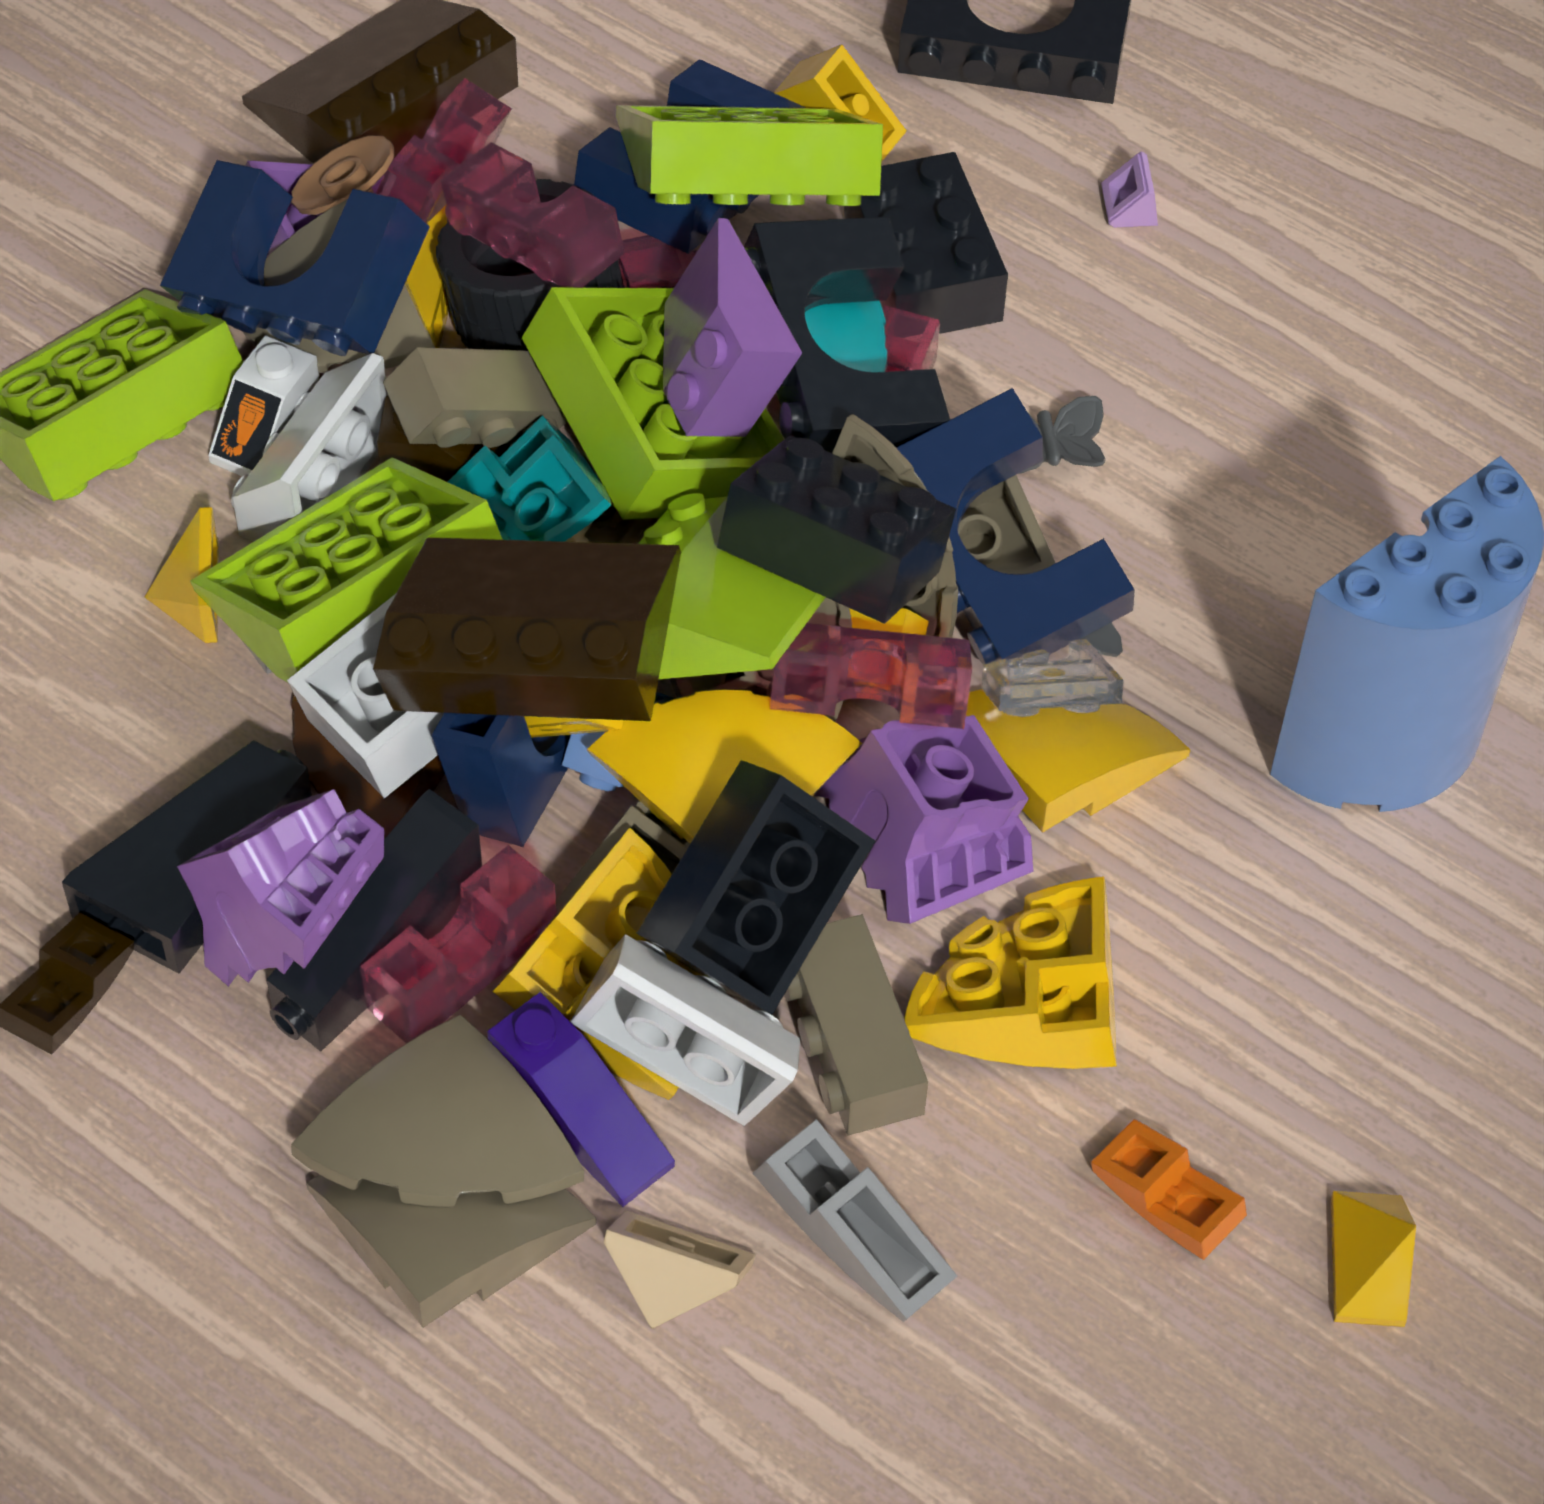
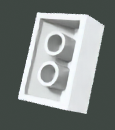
[231,353,387,542]
[571,934,800,1126]

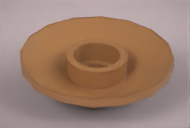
[291,136,394,215]

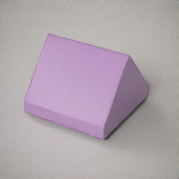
[1101,151,1158,228]

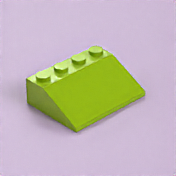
[616,105,883,206]
[522,287,784,520]
[0,289,244,501]
[190,457,502,683]
[638,493,826,679]

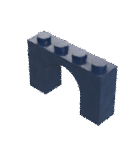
[574,59,806,254]
[160,160,430,356]
[897,388,1135,679]
[431,713,571,847]

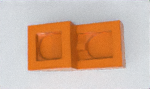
[1091,1119,1247,1260]

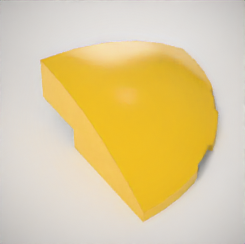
[925,683,1190,833]
[587,690,862,843]
[493,828,702,1100]
[905,876,1117,1069]

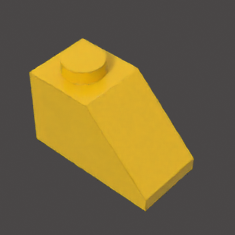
[774,44,907,163]

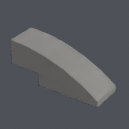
[753,1119,957,1322]

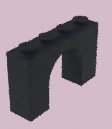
[898,0,1132,104]
[744,217,951,453]

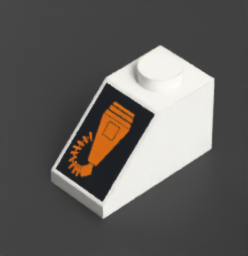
[208,335,320,476]

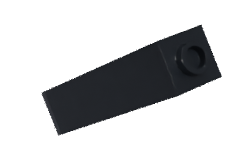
[62,740,312,974]
[266,789,485,1051]

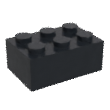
[844,152,1008,343]
[717,435,956,624]
[636,760,876,1015]

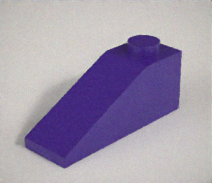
[487,992,675,1207]

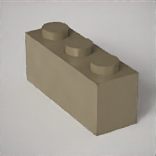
[383,347,568,448]
[784,914,928,1136]

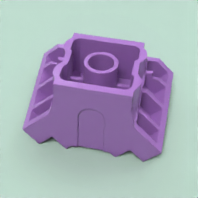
[813,711,1034,924]
[177,789,384,987]

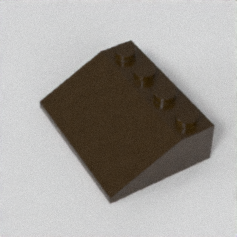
[242,0,518,168]
[373,537,681,721]

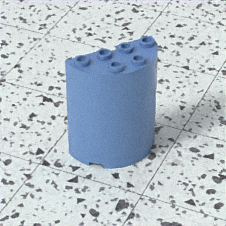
[1270,456,1544,812]

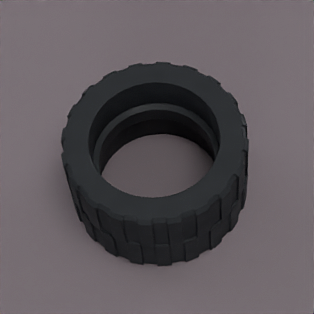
[436,179,624,351]

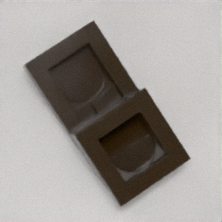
[0,913,134,1055]

